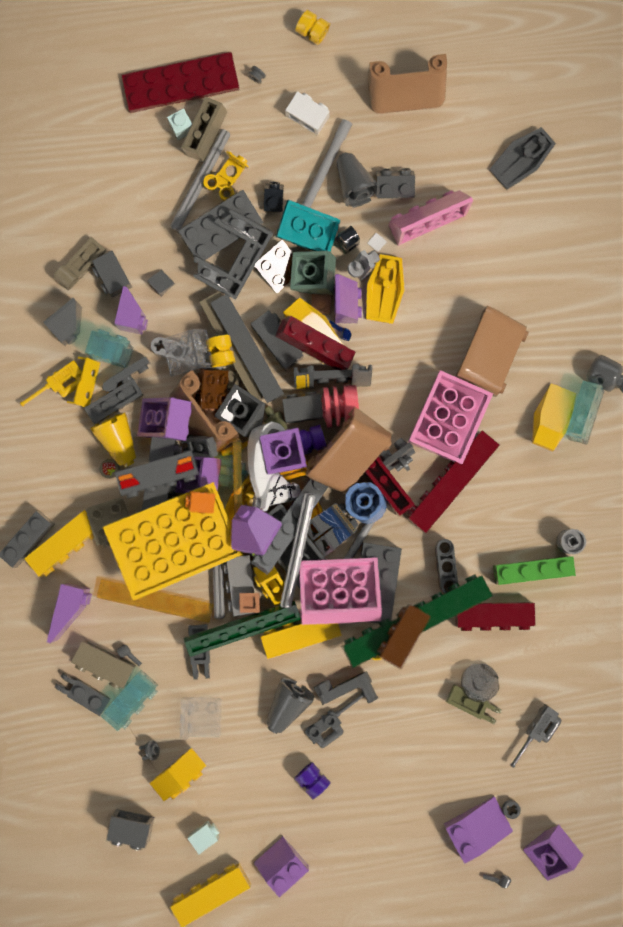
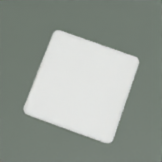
[368,233,387,252]

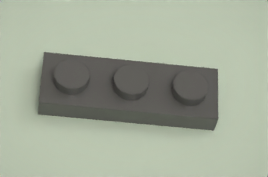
[84,378,144,425]

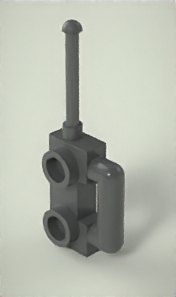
[305,692,365,748]
[510,704,562,768]

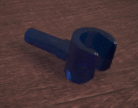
[329,320,352,342]

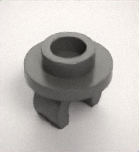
[139,740,160,760]

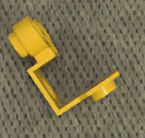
[203,151,249,201]

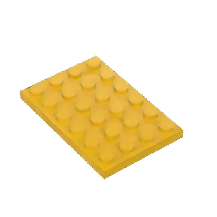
[103,482,243,601]

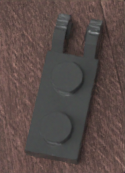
[103,357,151,392]
[181,435,218,458]
[188,624,211,680]
[55,673,110,716]

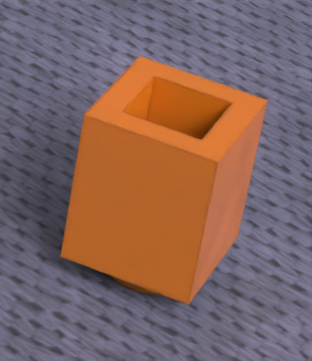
[185,492,215,514]

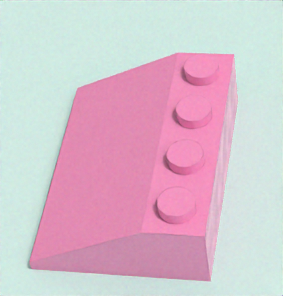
[389,190,473,246]
[407,370,493,464]
[300,558,382,625]

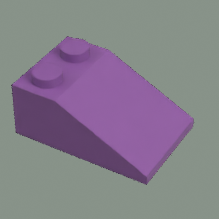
[334,274,362,324]
[47,583,92,643]
[444,796,513,864]

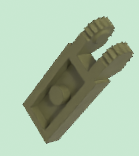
[445,684,502,724]

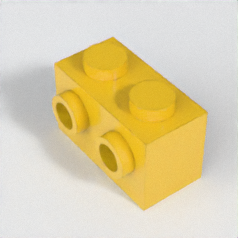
[253,566,285,606]

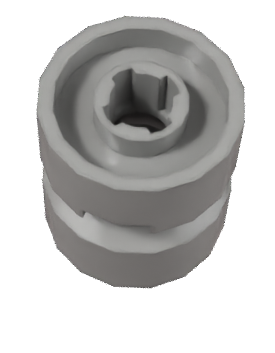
[556,529,586,554]

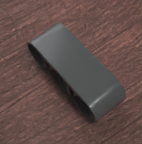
[435,539,458,593]

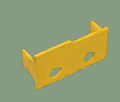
[66,357,100,407]

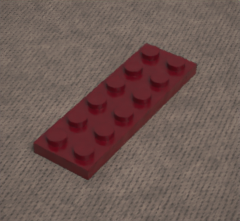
[122,52,240,113]

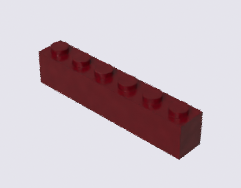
[407,430,500,534]

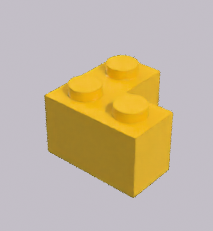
[149,748,206,801]

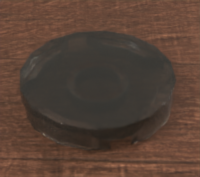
[461,663,500,703]

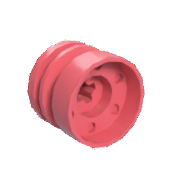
[321,385,359,428]

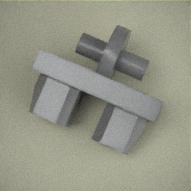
[347,250,380,281]

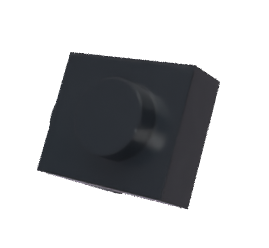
[264,181,284,212]

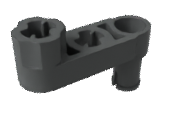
[313,671,378,705]

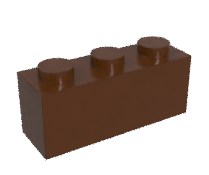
[378,604,431,669]

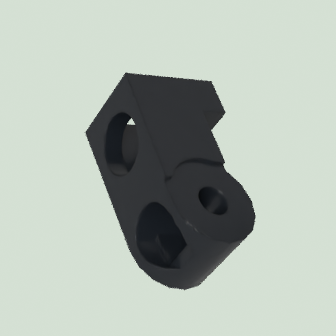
[335,226,360,254]

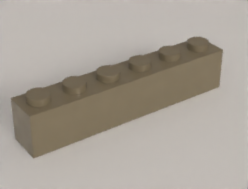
[199,291,264,401]

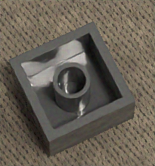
[106,809,155,850]

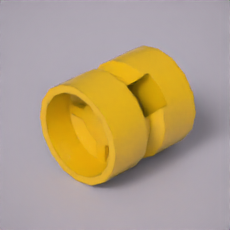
[295,9,330,45]
[206,335,236,368]

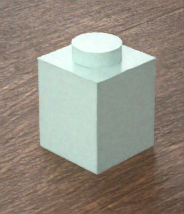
[167,109,192,140]
[187,821,220,854]

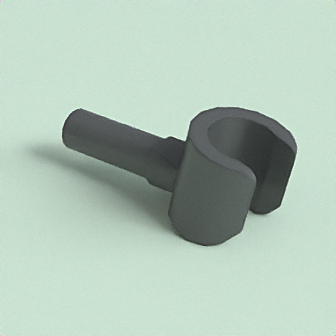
[117,645,142,666]
[483,874,511,888]

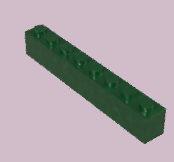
[341,574,493,668]

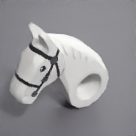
[247,422,301,511]

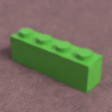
[493,556,576,585]

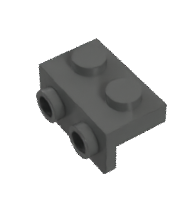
[376,168,415,199]

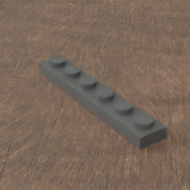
[251,478,328,574]

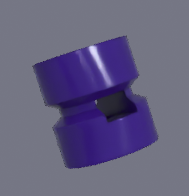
[299,425,327,455]
[294,762,331,800]

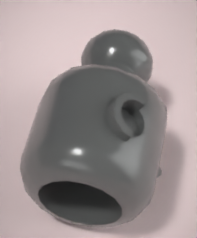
[586,355,623,393]

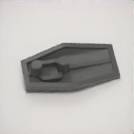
[490,127,556,190]

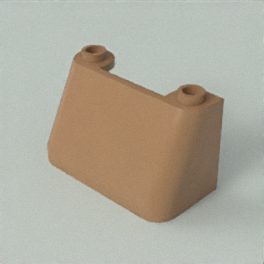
[367,54,447,114]
[455,305,529,397]
[169,370,240,454]
[306,406,392,494]

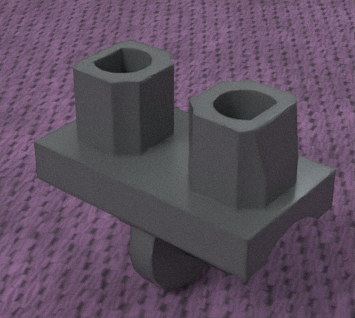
[380,438,415,472]

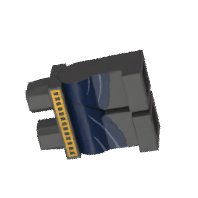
[307,503,358,556]

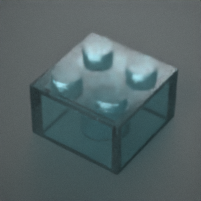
[85,329,134,368]

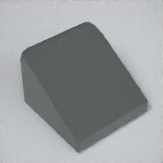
[147,270,175,296]

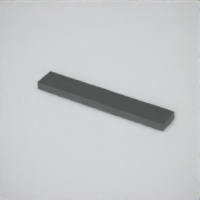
[211,294,284,404]

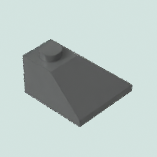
[43,298,82,345]
[215,384,265,438]

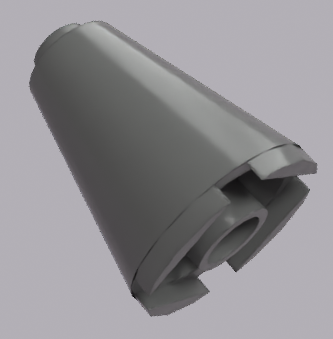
[337,152,380,208]
[266,677,315,734]

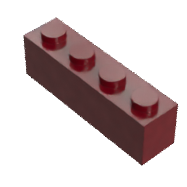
[275,315,356,370]
[364,457,415,517]
[455,602,536,631]

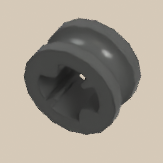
[247,66,266,84]
[502,800,521,819]

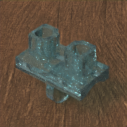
[218,454,249,489]

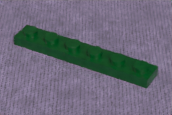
[184,600,301,657]

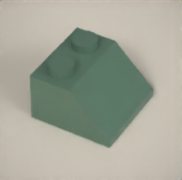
[290,251,336,295]

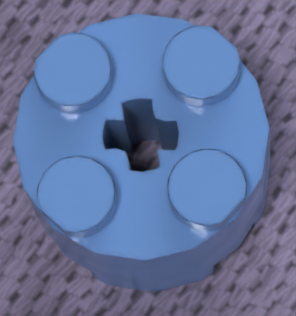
[345,482,387,524]

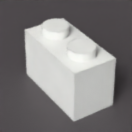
[285,91,330,136]

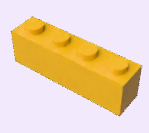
[24,510,94,577]
[261,619,342,659]
[170,863,251,927]

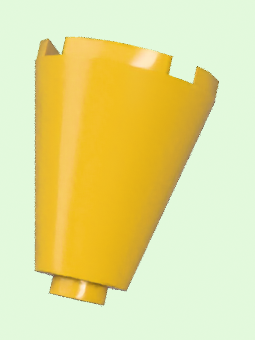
[90,412,136,468]

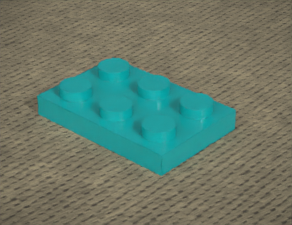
[275,200,341,252]

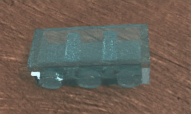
[566,381,604,445]
[101,670,158,731]

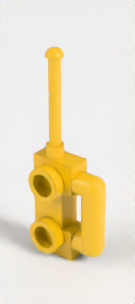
[20,360,82,406]

